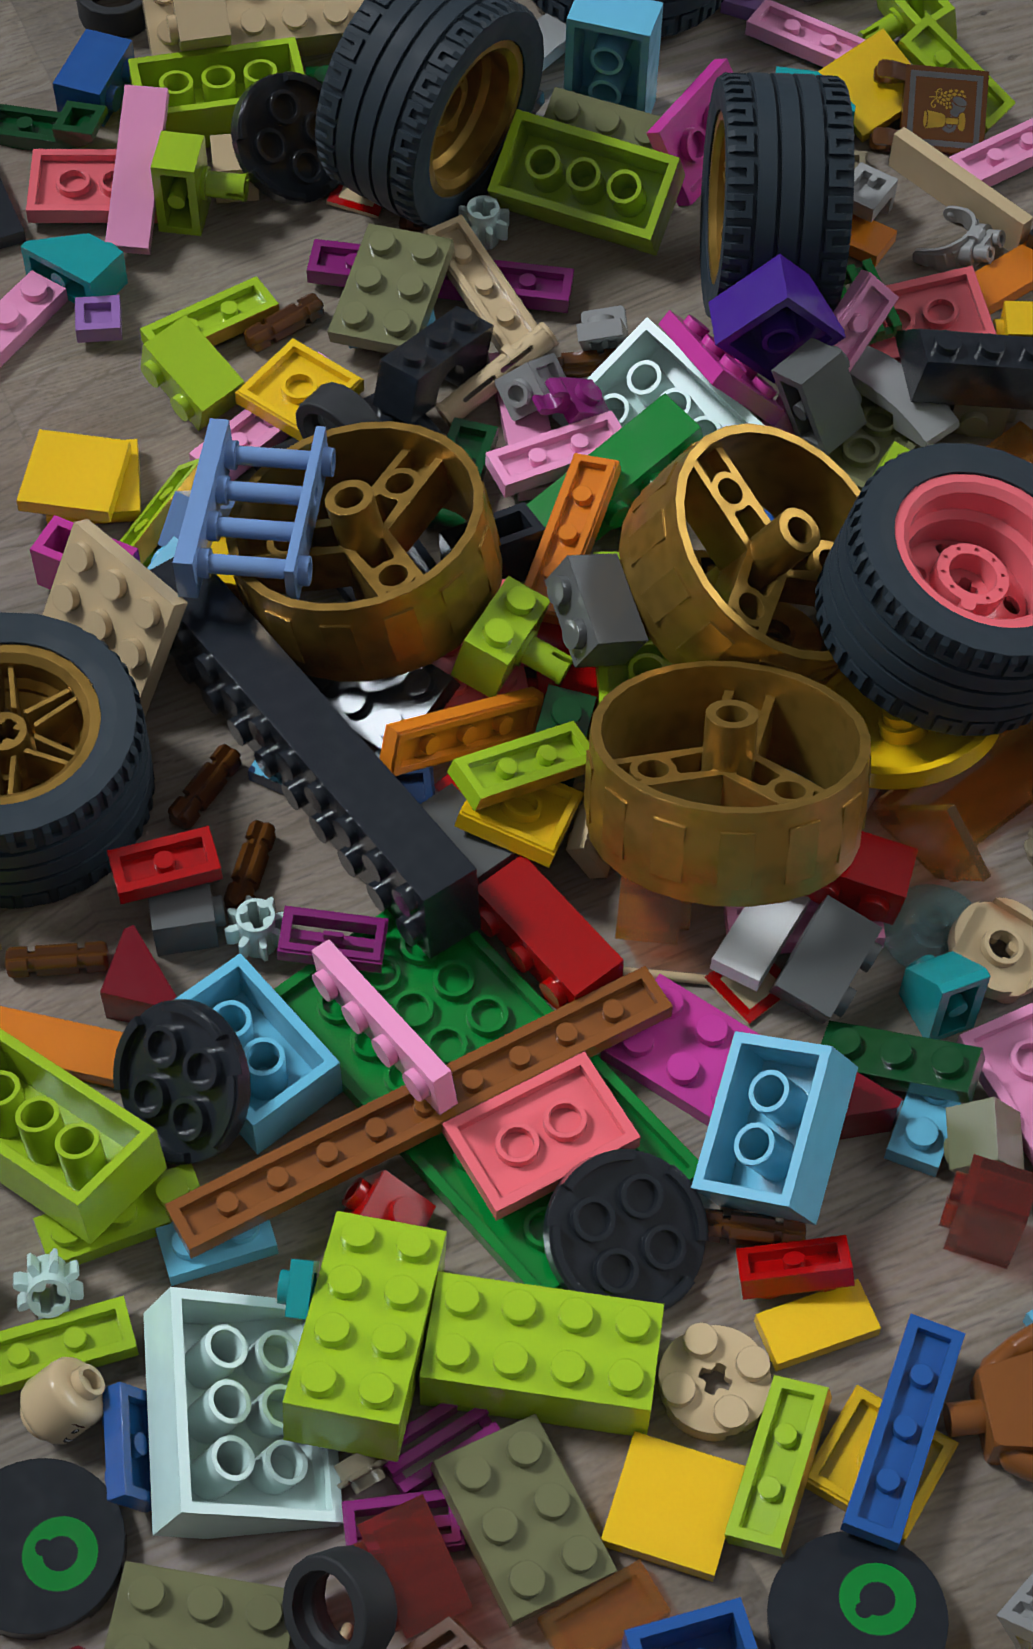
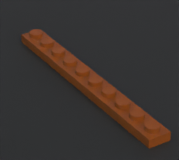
[164,966,673,1259]

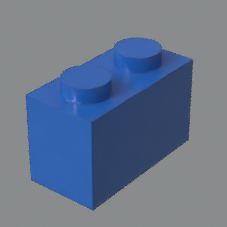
[52,29,135,127]

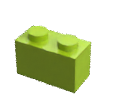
[141,315,245,431]

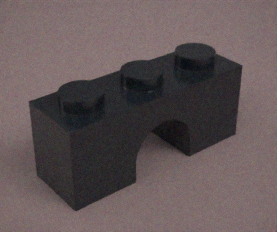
[373,306,494,424]

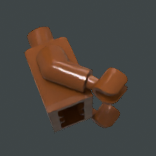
[943,1323,1033,1483]

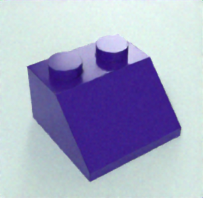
[708,254,846,383]

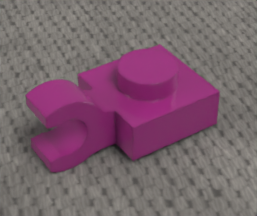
[531,377,610,424]

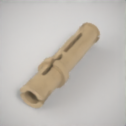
[435,322,559,427]

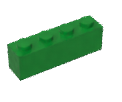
[527,393,703,546]

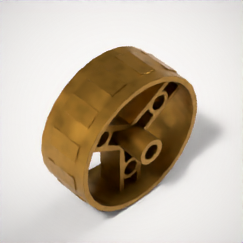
[226,421,502,682]
[619,423,861,682]
[584,661,871,907]

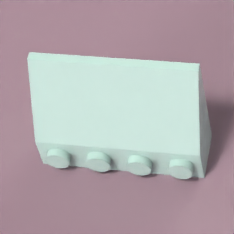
[552,318,765,521]
[143,1287,344,1539]

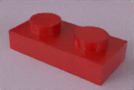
[107,826,223,905]
[736,1235,855,1300]

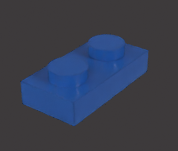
[102,1382,152,1513]

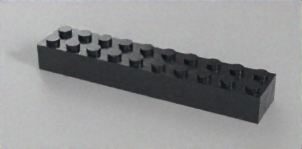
[150,557,481,959]

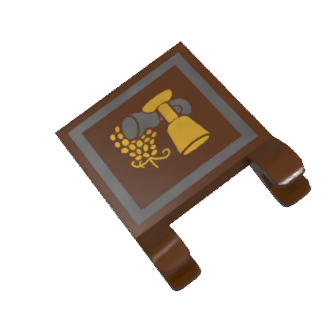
[869,59,989,155]

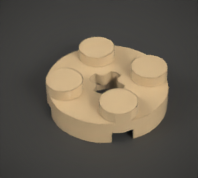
[947,898,1033,1004]
[657,1323,772,1442]

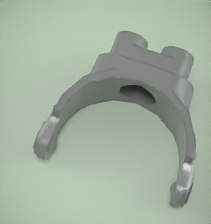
[912,205,1006,272]

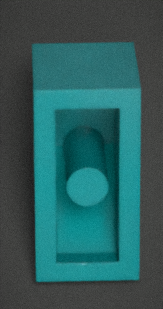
[21,233,128,304]
[899,951,991,1040]

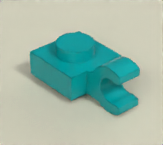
[277,1259,320,1319]

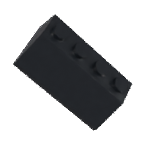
[895,329,1033,410]

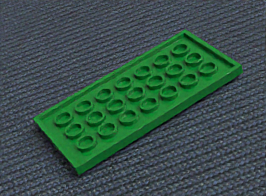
[274,909,699,1289]

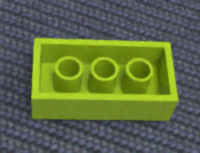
[128,37,305,148]
[487,109,685,256]
[0,1028,167,1244]
[282,1211,447,1462]
[420,1271,664,1436]

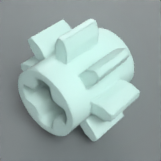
[459,195,509,250]
[224,895,284,962]
[13,1248,84,1320]

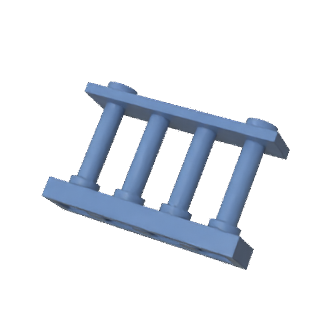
[172,418,336,600]

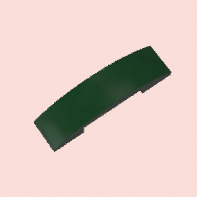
[0,100,108,151]

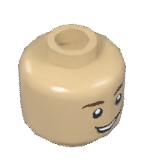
[20,1357,105,1445]

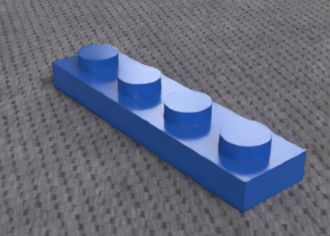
[840,1313,966,1551]

